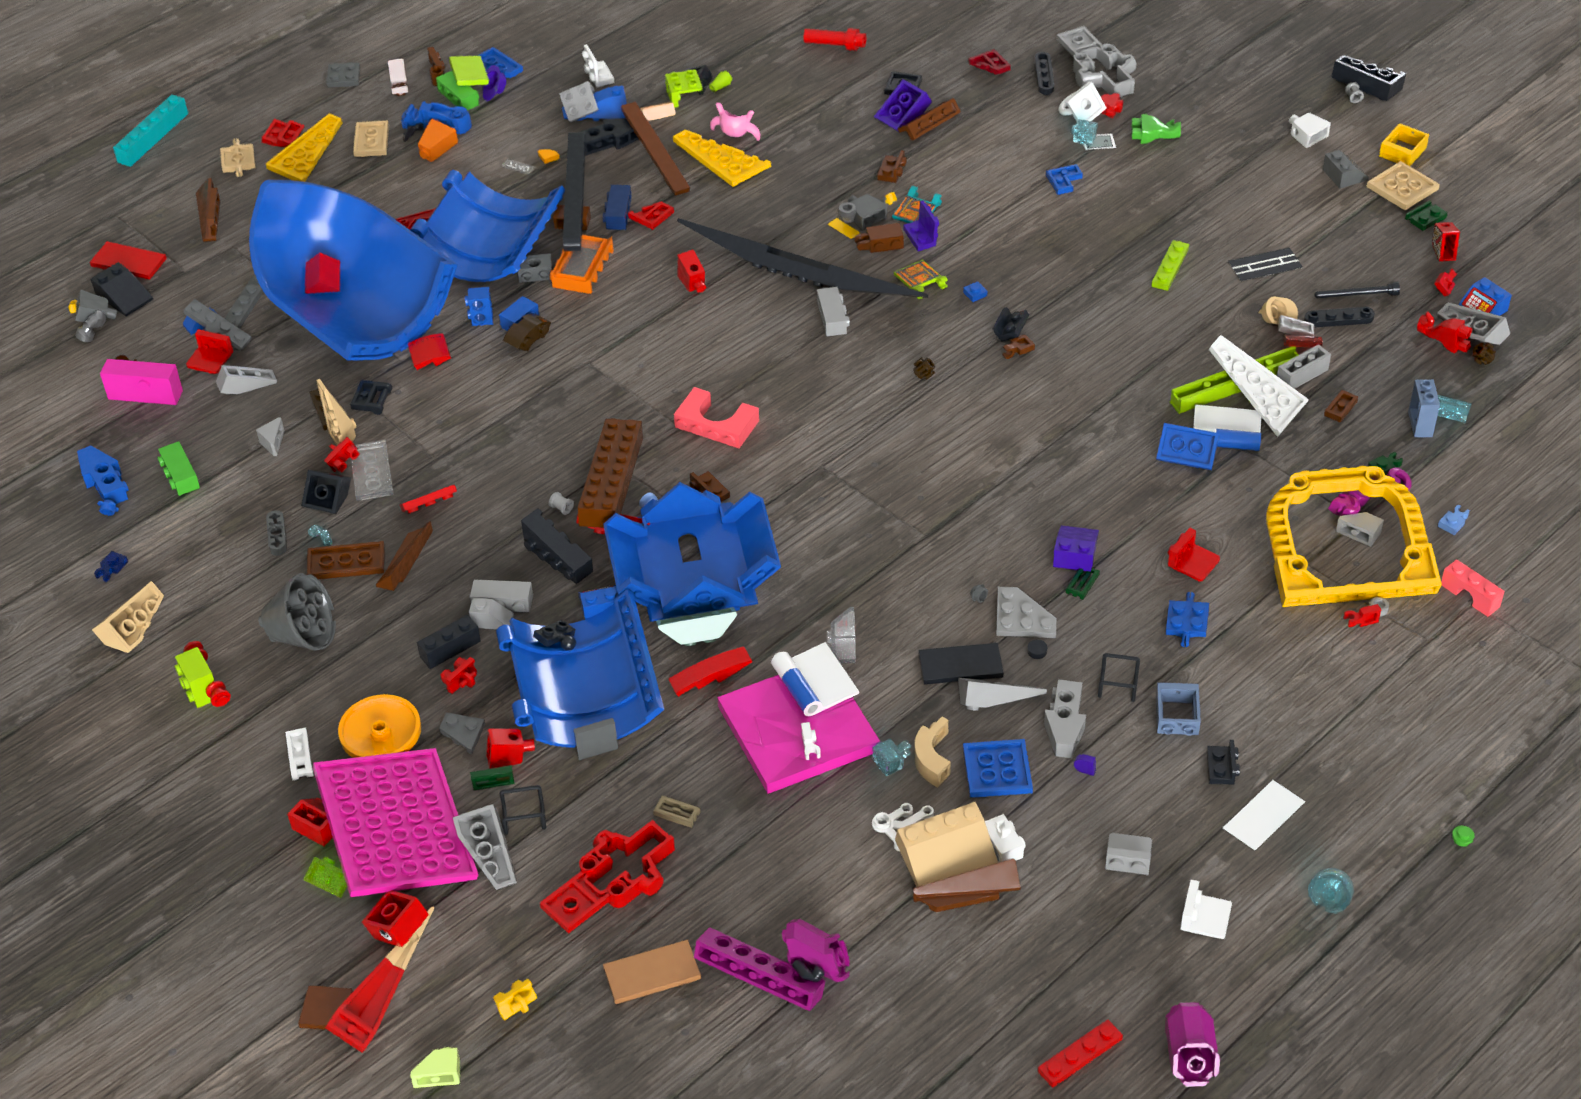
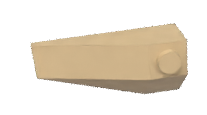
[317,379,357,445]
[92,581,164,653]

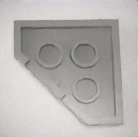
[996,587,1056,638]

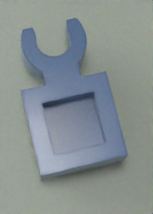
[1438,505,1469,535]

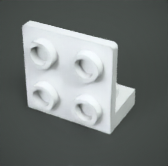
[582,45,614,88]
[1181,880,1232,939]

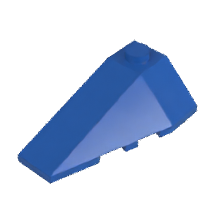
[562,86,627,121]

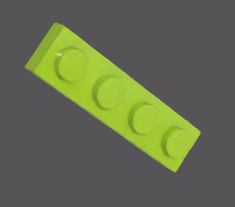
[1152,240,1189,291]

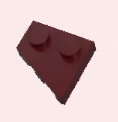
[969,49,1011,75]

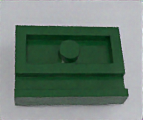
[1405,201,1448,231]

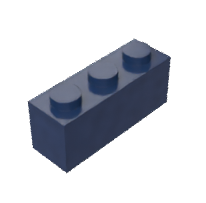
[603,185,632,230]

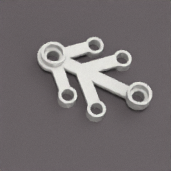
[872,803,934,852]

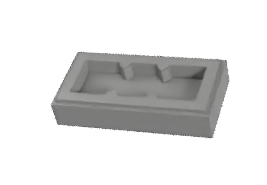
[1278,315,1314,340]

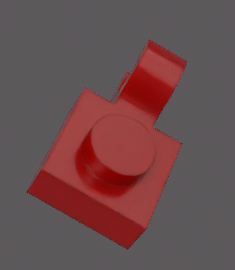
[1434,268,1457,297]
[1343,604,1381,627]

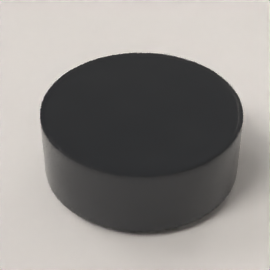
[1027,639,1048,659]

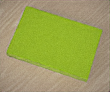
[449,56,489,86]

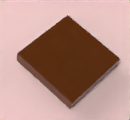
[298,986,353,1030]

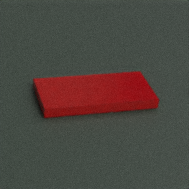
[90,241,167,280]

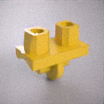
[494,979,537,1020]

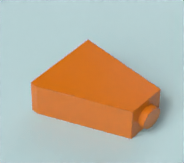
[418,119,458,162]

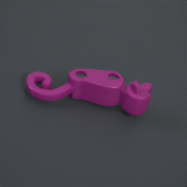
[1328,468,1412,517]

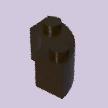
[503,313,551,351]

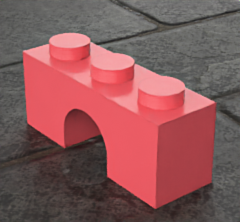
[1441,559,1505,617]

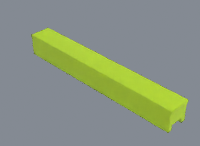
[1170,346,1299,414]

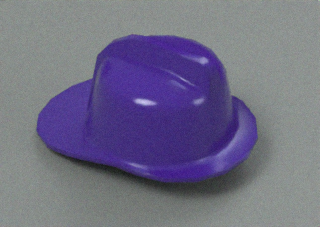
[483,65,507,101]

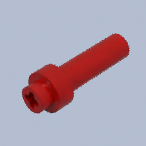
[804,28,867,51]

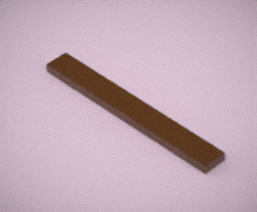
[621,101,690,196]

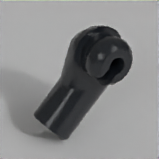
[792,959,825,982]

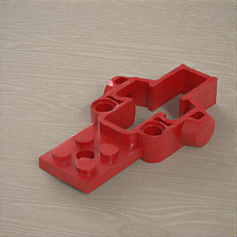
[540,820,675,933]

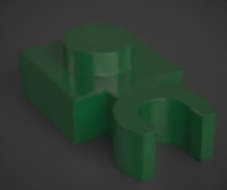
[1368,452,1403,475]

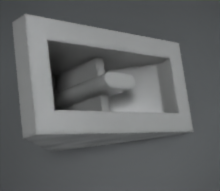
[256,418,285,456]

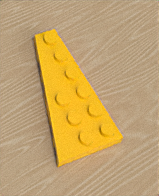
[266,113,342,182]
[673,130,771,187]

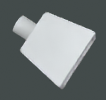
[1289,113,1331,148]

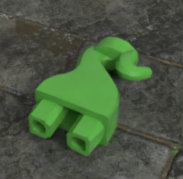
[1132,114,1181,144]

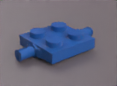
[1166,592,1209,647]

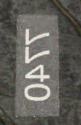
[501,159,535,174]

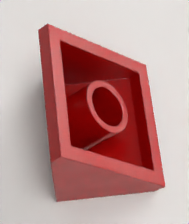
[305,253,341,294]

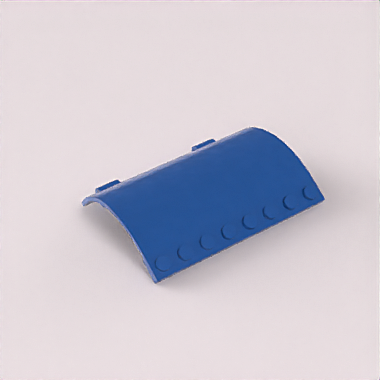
[410,170,565,282]
[496,589,664,747]

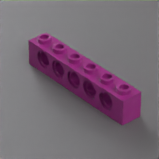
[694,927,826,1011]

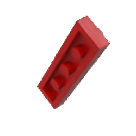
[1038,1019,1123,1088]

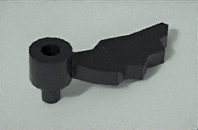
[403,123,424,141]

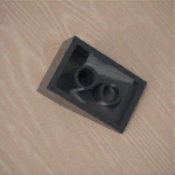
[91,262,154,316]

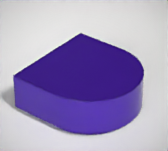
[1074,754,1096,776]

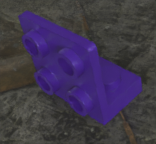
[903,200,939,251]

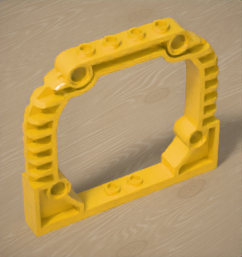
[1266,466,1442,607]

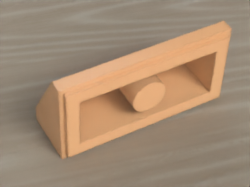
[640,102,675,121]

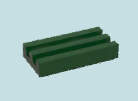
[1065,568,1100,600]
[470,765,515,791]

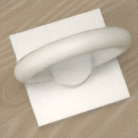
[1058,82,1106,128]

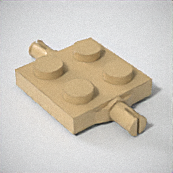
[220,138,256,177]

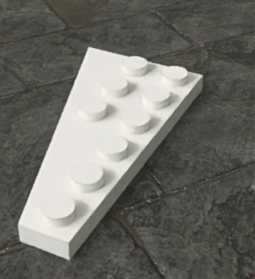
[1209,335,1309,437]

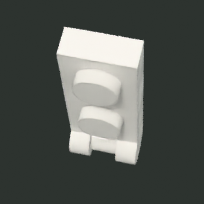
[286,728,314,780]

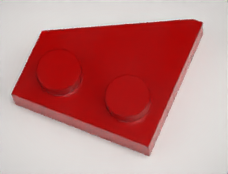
[628,201,674,230]

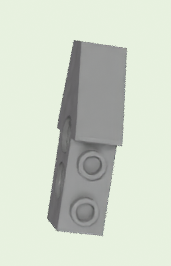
[1044,679,1086,758]

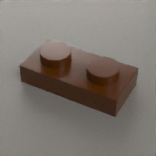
[1324,390,1358,423]

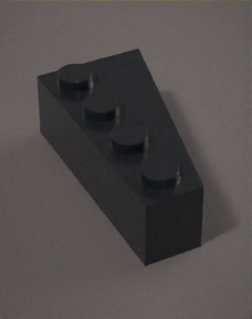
[1331,55,1406,101]
[521,508,593,584]

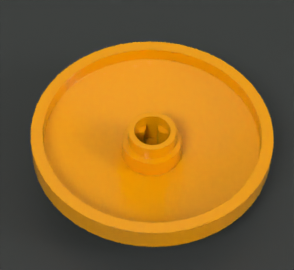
[338,695,421,758]

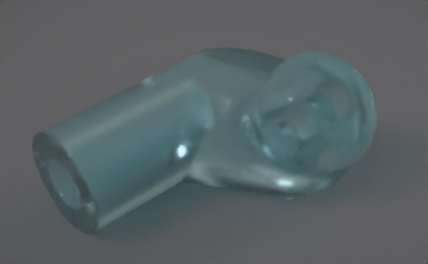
[308,525,332,546]

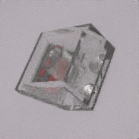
[827,607,856,664]

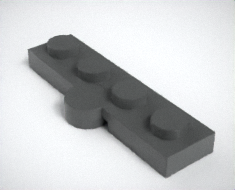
[183,299,252,351]

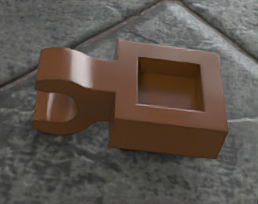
[1002,334,1035,359]

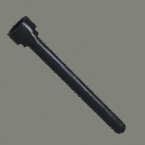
[1315,281,1400,298]

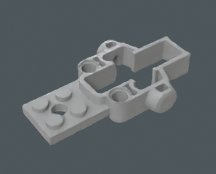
[1057,26,1136,97]

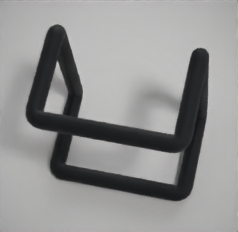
[1098,653,1140,702]
[500,785,546,835]

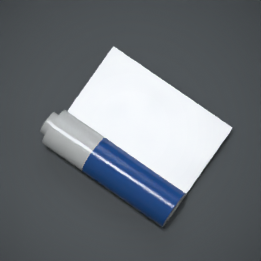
[1193,405,1261,451]
[771,642,859,716]

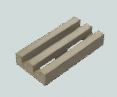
[653,795,700,828]

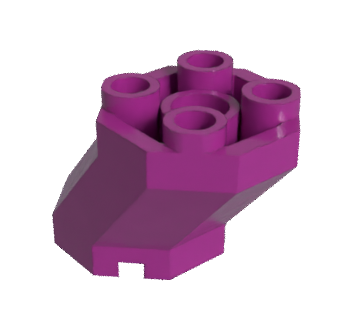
[782,919,850,982]
[1165,1002,1220,1086]

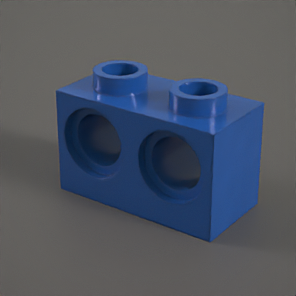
[465,287,493,326]

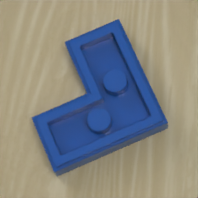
[1046,164,1083,195]

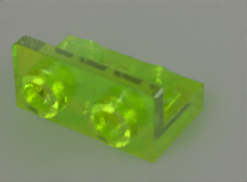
[303,856,347,898]

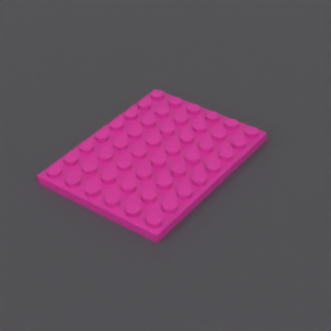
[313,748,478,897]

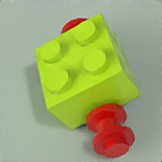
[174,641,231,708]

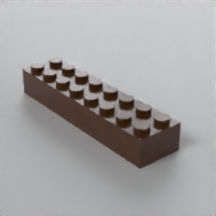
[578,418,643,528]

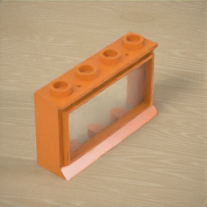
[550,235,613,294]

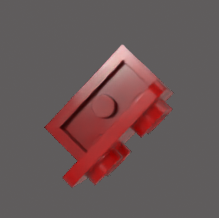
[186,329,233,374]
[1168,528,1220,582]

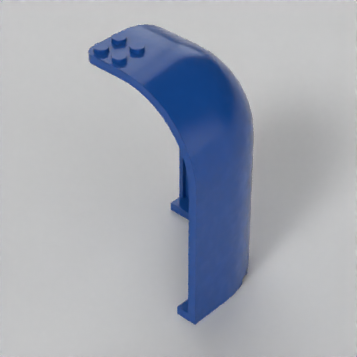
[249,180,458,361]

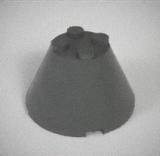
[258,573,336,651]

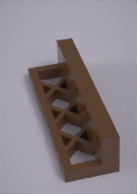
[898,98,961,141]

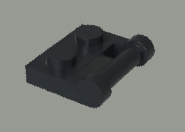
[350,380,392,415]

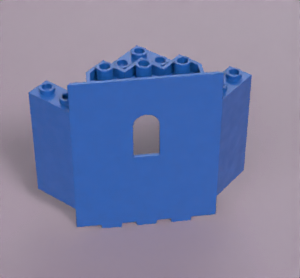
[603,482,781,622]

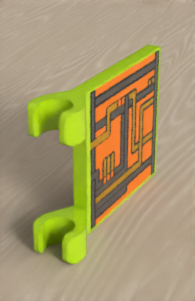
[894,260,948,299]

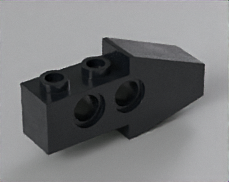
[579,118,639,156]

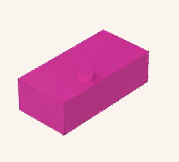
[100,359,183,405]

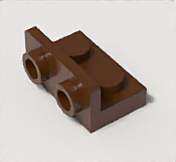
[877,150,907,183]
[689,471,730,502]

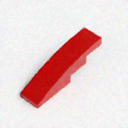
[669,646,752,697]

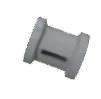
[1345,82,1364,103]
[549,492,574,515]

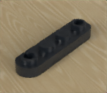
[1035,52,1054,95]
[1304,307,1375,328]

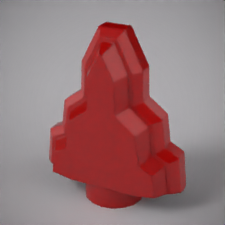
[1100,93,1123,118]

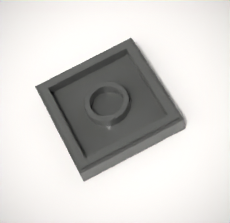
[573,718,618,760]

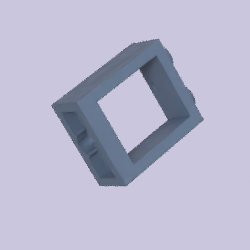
[1408,379,1440,437]
[1156,682,1201,735]

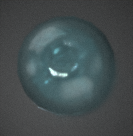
[1308,868,1354,913]

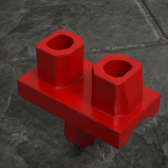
[324,437,360,473]
[441,657,477,694]

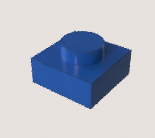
[963,281,987,302]

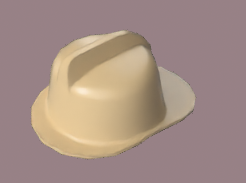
[1258,297,1298,325]

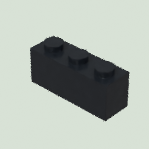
[417,615,481,669]

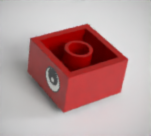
[362,890,429,947]

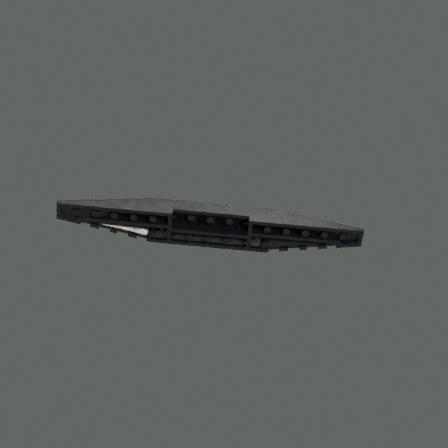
[677,218,929,298]

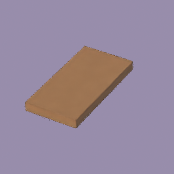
[603,940,701,1004]

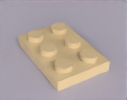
[353,120,389,157]

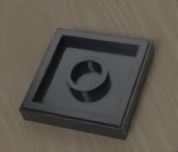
[884,71,922,95]

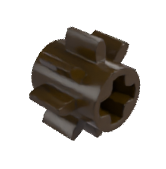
[1472,342,1496,365]
[913,357,935,380]

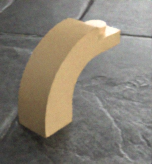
[915,717,951,788]

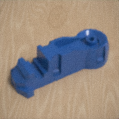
[401,101,472,134]

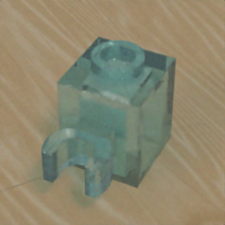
[873,739,911,776]

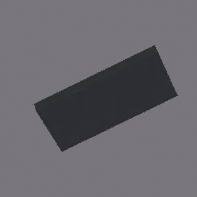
[919,643,1004,685]

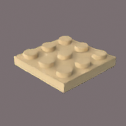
[1367,161,1440,211]

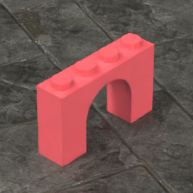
[674,387,759,449]

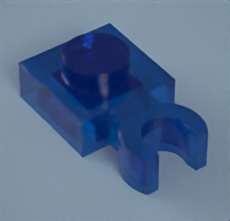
[94,551,128,582]

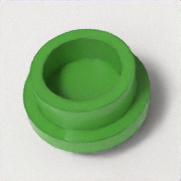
[1452,826,1474,846]

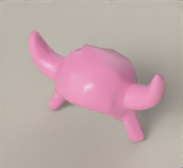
[710,103,760,141]

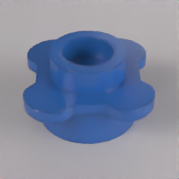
[97,500,119,516]

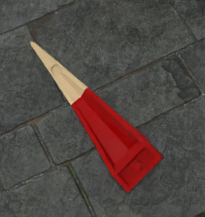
[325,906,434,1053]

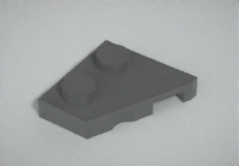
[439,712,485,754]

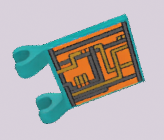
[892,186,942,223]

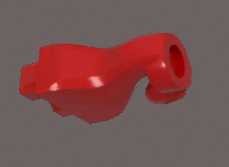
[1417,311,1472,353]

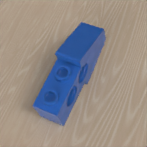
[77,446,129,504]

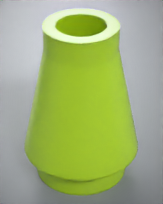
[709,71,732,92]

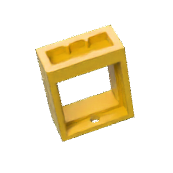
[1379,123,1429,166]

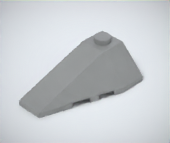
[453,804,517,890]

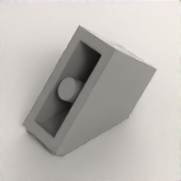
[1336,512,1384,547]
[469,598,514,629]

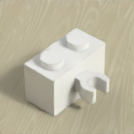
[985,814,1025,863]

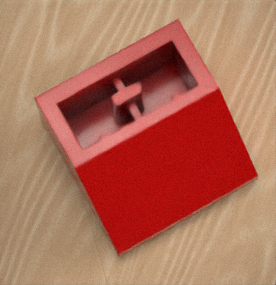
[287,798,333,847]

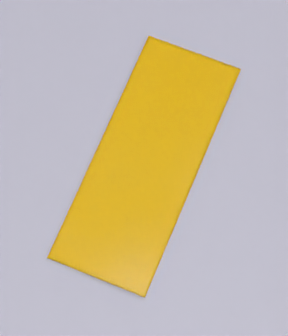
[828,218,861,239]

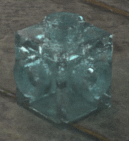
[1071,119,1097,145]

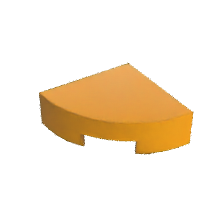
[538,149,560,164]

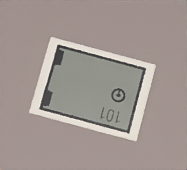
[1082,134,1116,150]

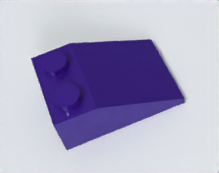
[874,79,932,131]
[1053,525,1099,572]

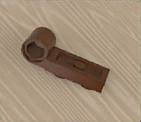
[427,47,445,86]

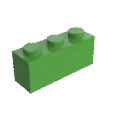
[436,71,479,111]
[157,441,200,496]

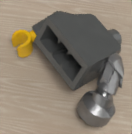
[839,192,897,231]
[68,290,117,342]

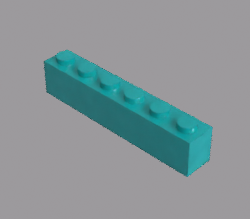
[113,95,188,167]

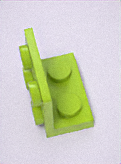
[665,70,702,108]

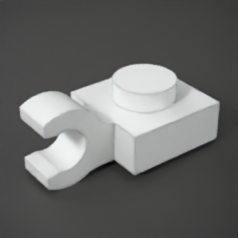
[801,722,821,760]

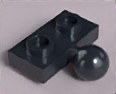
[533,620,576,651]

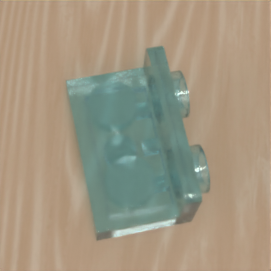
[1438,395,1472,423]

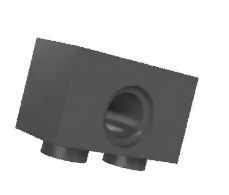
[518,253,552,283]

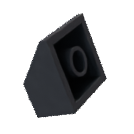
[301,470,351,514]

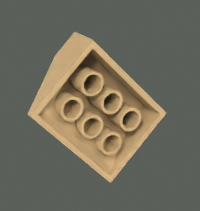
[895,802,998,887]

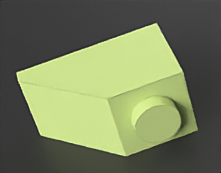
[411,1047,460,1088]

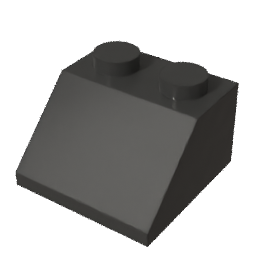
[1323,150,1369,188]

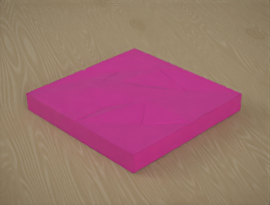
[717,675,880,794]

